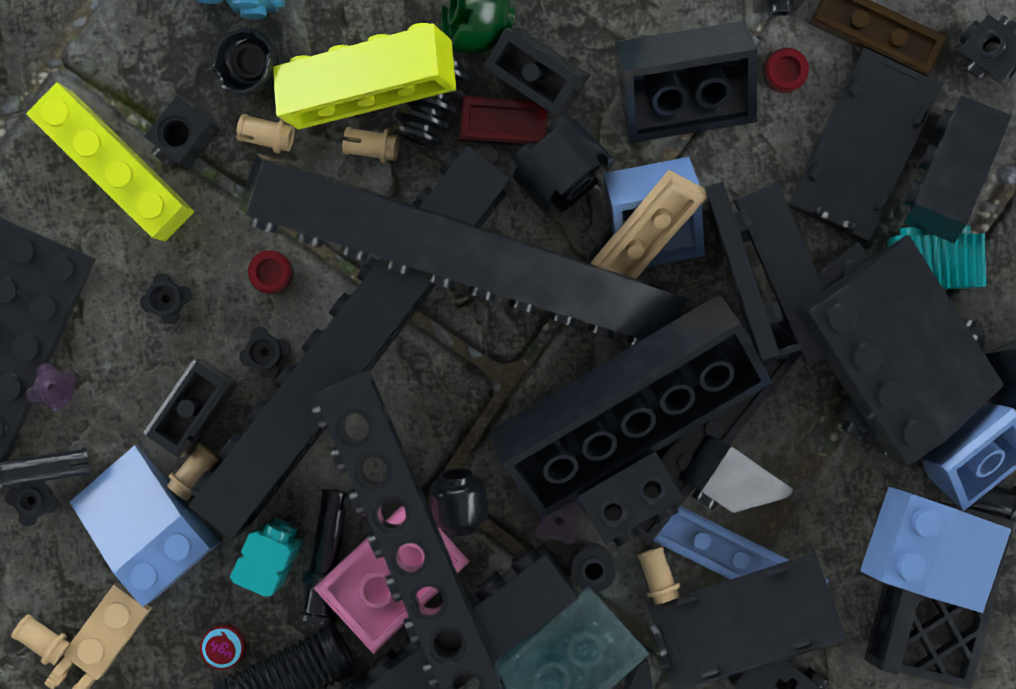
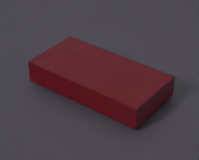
[459,96,548,146]

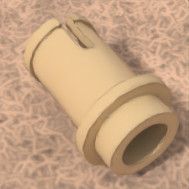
[236,114,295,154]
[342,127,400,164]
[166,443,221,501]
[637,546,680,605]
[11,614,70,666]

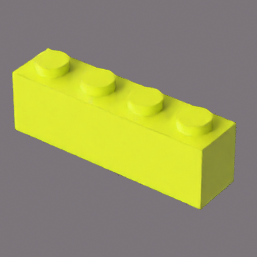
[273,23,456,130]
[26,82,195,242]

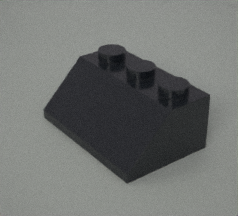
[615,20,757,143]

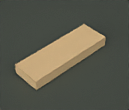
[591,170,707,279]

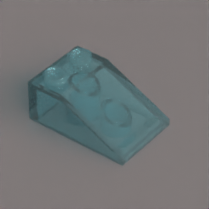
[495,586,649,689]

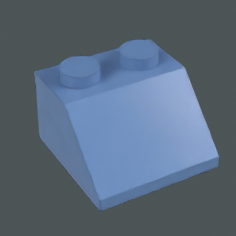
[603,157,705,267]
[921,403,1016,511]

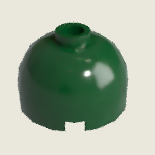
[439,0,515,54]

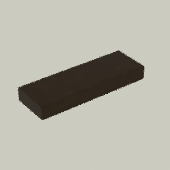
[809,0,948,77]

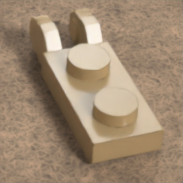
[45,582,152,689]

